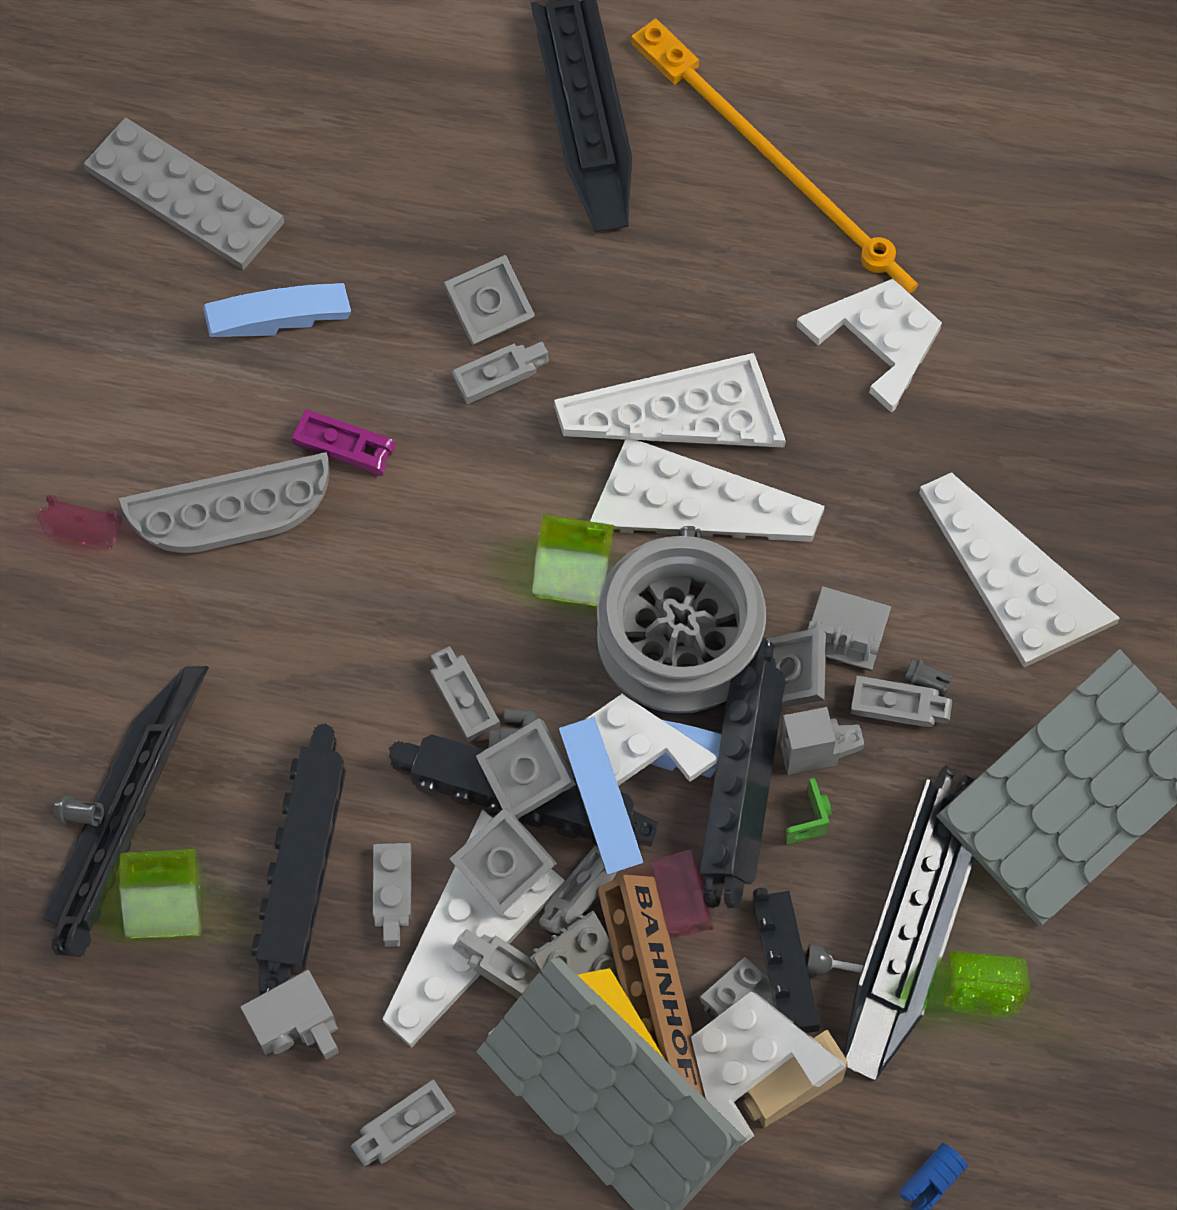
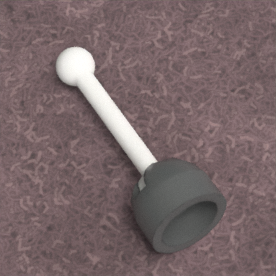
[805,944,863,976]

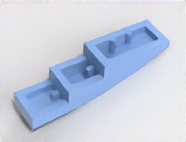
[203,283,351,337]
[559,716,643,875]

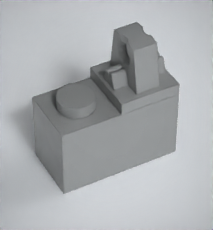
[779,707,864,775]
[240,970,339,1060]

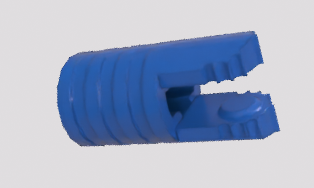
[898,1143,968,1210]

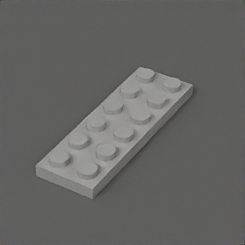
[83,117,284,270]

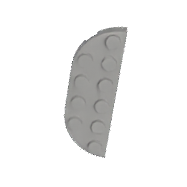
[119,452,330,553]

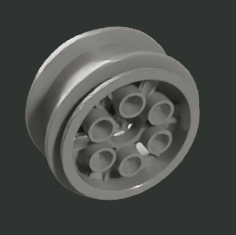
[597,536,766,713]

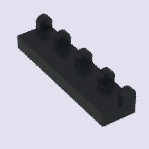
[752,888,820,1033]

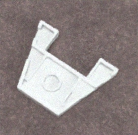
[796,279,942,413]
[586,694,717,786]
[691,992,846,1146]

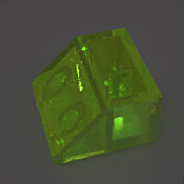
[532,515,614,606]
[119,849,202,939]
[943,951,1030,1017]

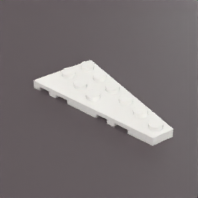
[554,353,786,447]
[588,439,825,542]
[919,473,1120,668]
[383,809,565,1048]

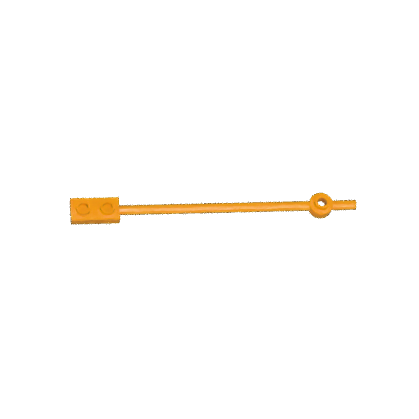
[631,18,918,294]

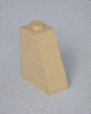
[742,1030,848,1128]

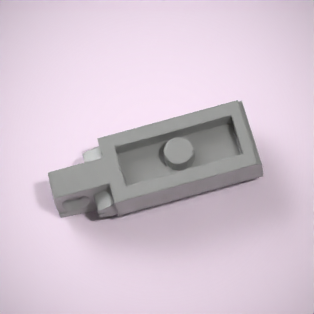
[452,342,549,404]
[373,843,412,947]
[452,929,541,999]

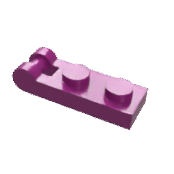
[292,409,396,476]

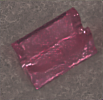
[37,494,123,550]
[651,849,714,937]

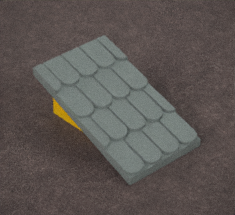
[936,649,1177,927]
[476,958,747,1210]

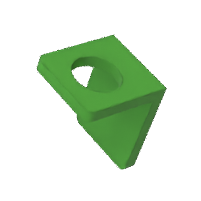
[785,777,831,844]

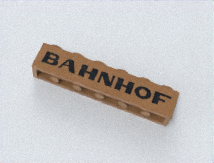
[598,874,705,1097]

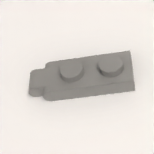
[430,646,500,742]
[850,676,952,727]
[539,845,616,934]
[351,1079,456,1166]

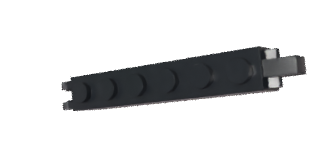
[700,637,785,908]
[251,723,346,995]
[389,734,658,847]

